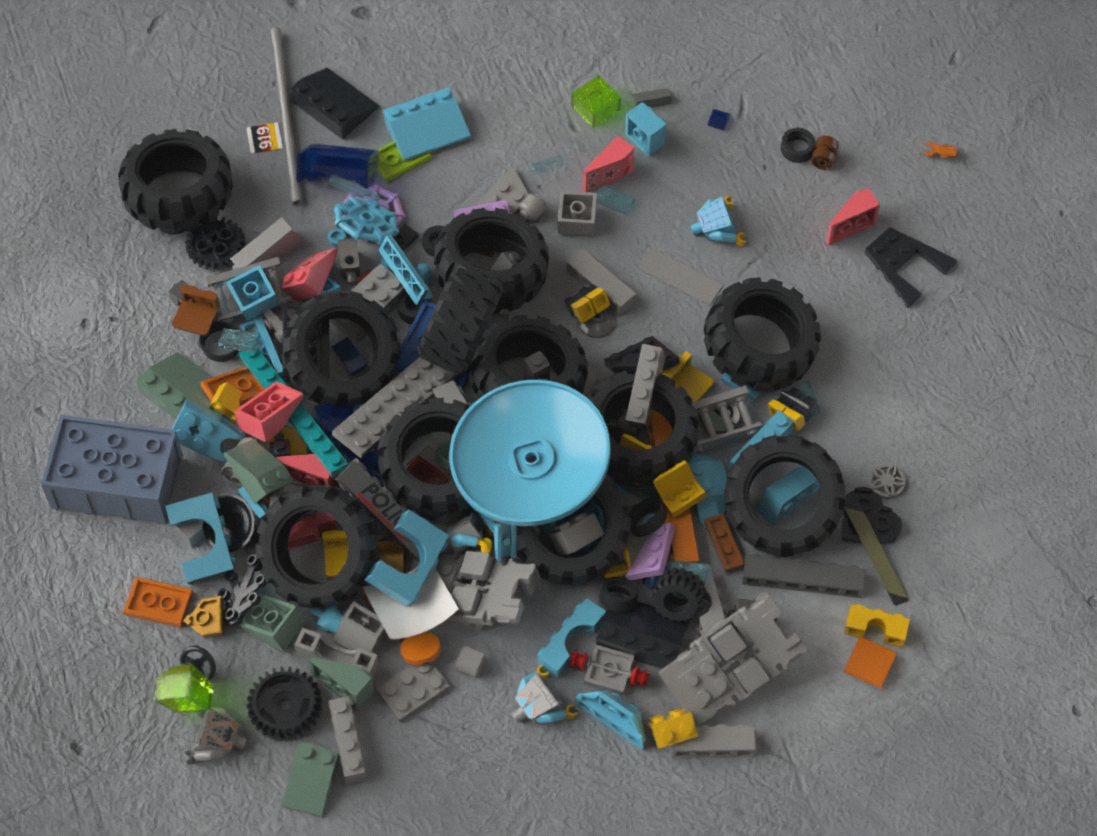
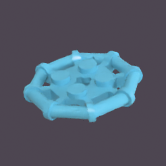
[333,197,399,244]

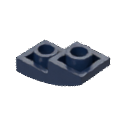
[332,337,368,376]

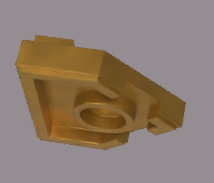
[183,596,227,638]

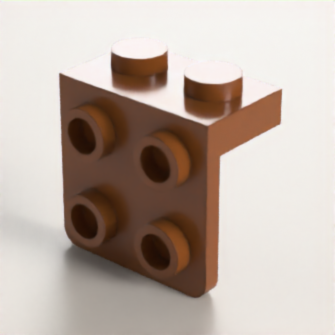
[172,285,220,336]

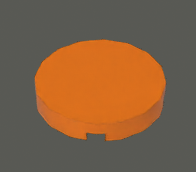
[400,632,441,666]

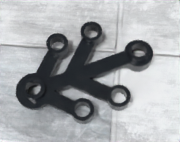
[217,554,267,626]

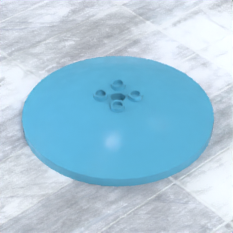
[449,380,611,526]

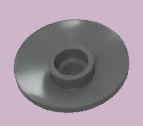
[578,308,616,338]

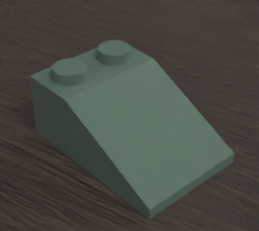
[224,439,294,504]
[237,591,308,651]
[309,657,374,711]
[282,741,341,818]

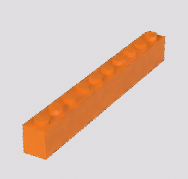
[648,410,699,570]

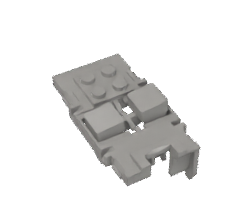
[408,551,544,630]
[658,591,808,726]

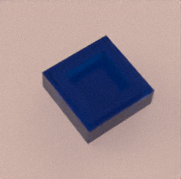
[708,109,730,131]

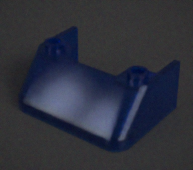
[296,144,380,189]

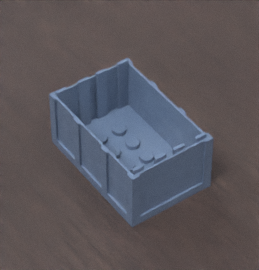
[41,415,183,525]

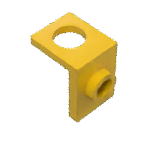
[603,547,631,578]

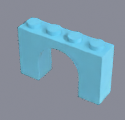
[166,493,237,583]
[365,510,449,606]

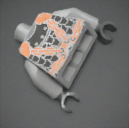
[183,702,246,765]

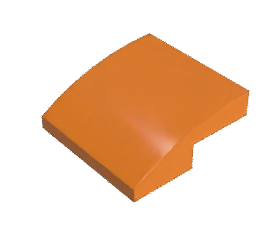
[843,636,897,689]

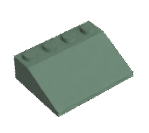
[136,352,216,428]

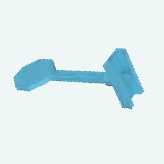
[465,507,516,562]

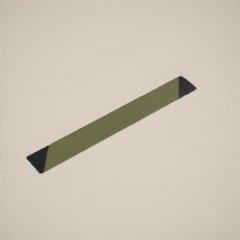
[844,500,908,606]

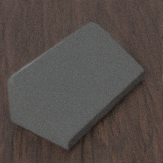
[632,88,671,107]

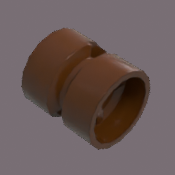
[811,136,839,170]

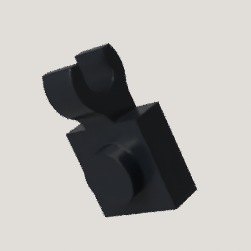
[269,429,291,457]

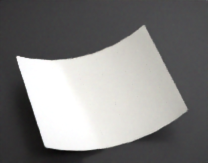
[363,567,458,639]

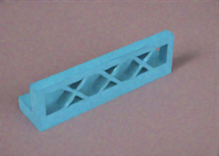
[378,234,434,305]
[239,315,286,381]

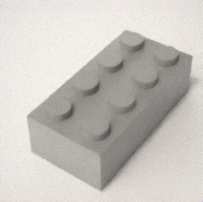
[330,264,406,344]

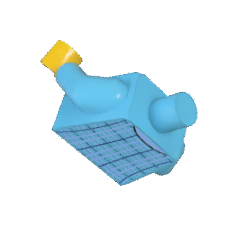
[690,196,747,247]

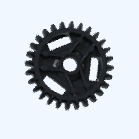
[246,666,323,741]

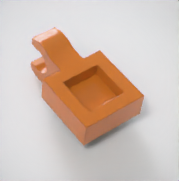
[924,141,957,158]

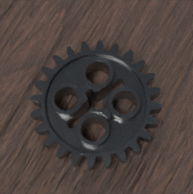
[185,217,246,271]

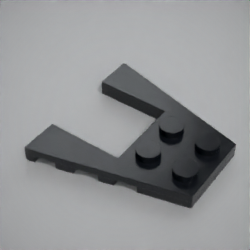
[865,227,957,308]

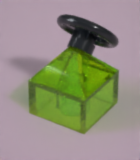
[153,645,216,713]

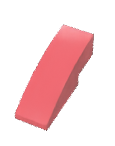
[288,511,337,549]

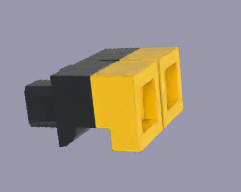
[564,284,610,324]
[768,387,815,432]

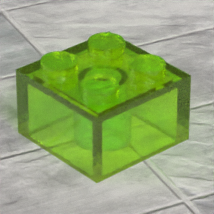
[571,75,621,128]

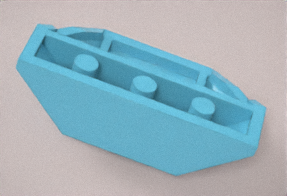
[688,454,727,526]
[576,690,646,750]

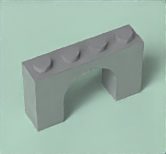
[626,344,666,430]

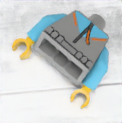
[444,511,494,553]
[512,665,577,724]

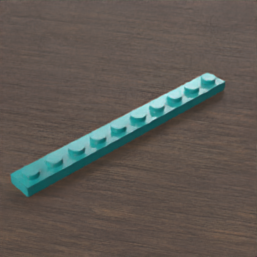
[239,345,349,477]

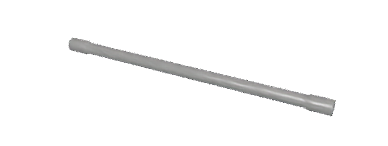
[271,27,303,206]

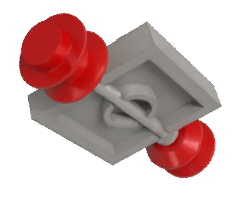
[569,645,650,695]

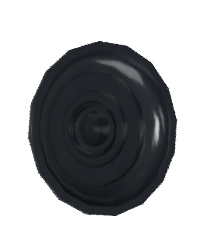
[203,494,255,552]

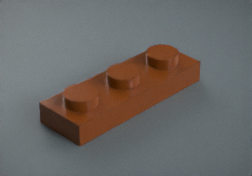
[704,513,744,573]

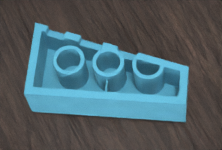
[757,465,820,526]

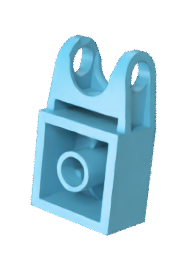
[171,398,245,462]

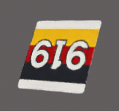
[246,123,283,153]

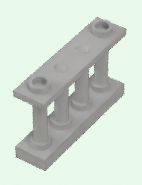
[206,257,291,323]
[692,386,761,455]

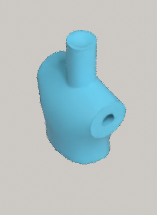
[309,605,344,634]

